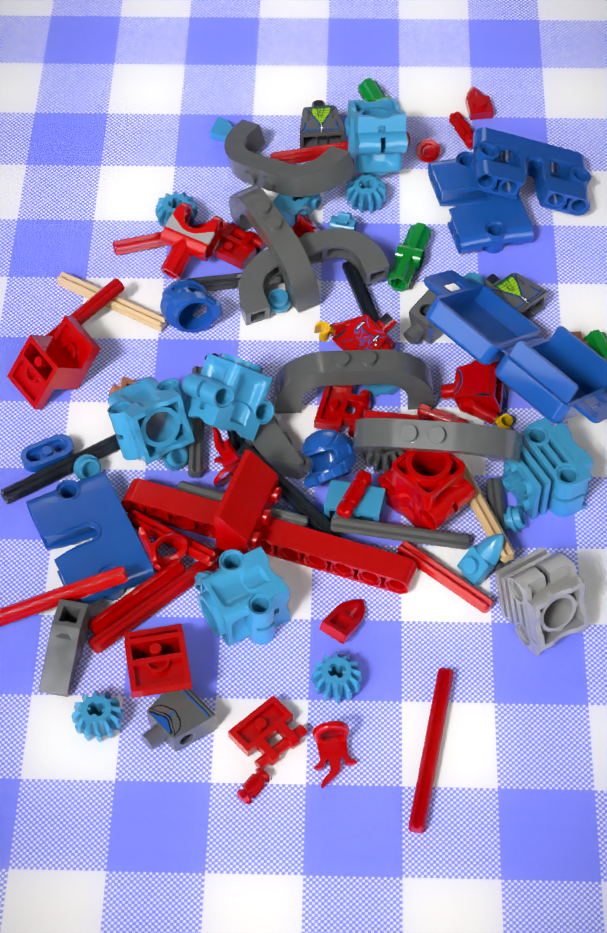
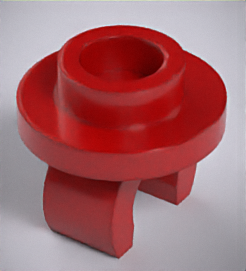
[416,138,440,163]

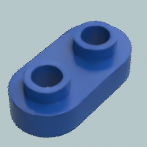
[21,434,74,472]

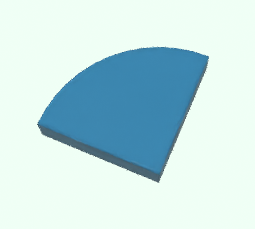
[210,117,233,142]
[364,384,401,396]

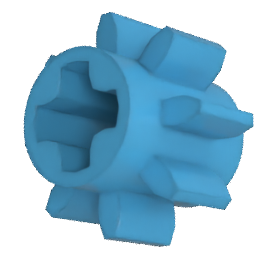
[329,211,357,231]

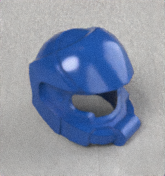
[160,279,223,333]
[301,429,356,488]

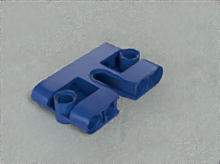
[470,127,591,216]
[428,151,534,254]
[26,471,155,605]

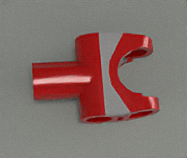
[160,202,224,280]

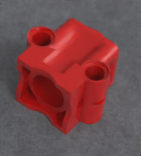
[378,450,476,530]

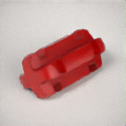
[237,767,270,805]

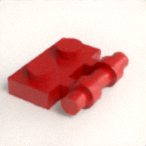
[212,221,265,270]
[314,385,371,437]
[228,695,307,769]

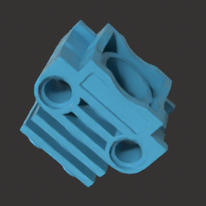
[501,417,594,520]

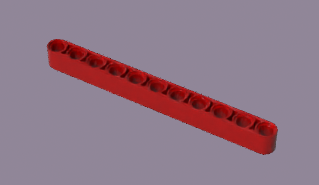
[121,478,418,594]

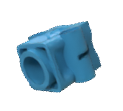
[345,98,408,175]
[182,352,274,441]
[107,376,195,464]
[198,546,290,647]

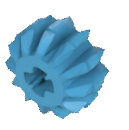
[346,173,387,213]
[155,190,197,226]
[312,651,362,704]
[72,689,124,742]

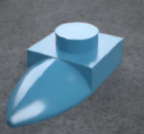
[457,534,504,586]

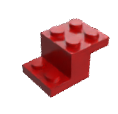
[7,315,101,409]
[124,624,192,698]

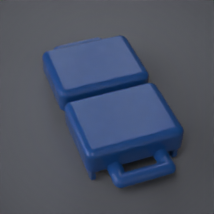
[424,270,607,423]

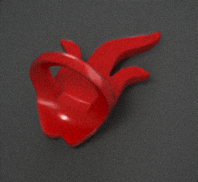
[212,427,241,488]
[138,527,188,570]
[312,721,357,789]

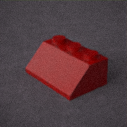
[214,449,282,555]

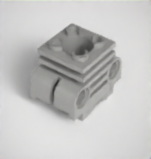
[495,547,590,656]

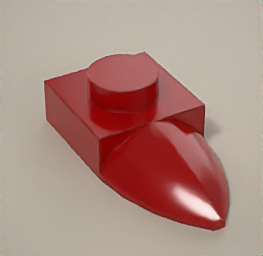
[465,86,494,120]
[319,599,365,645]

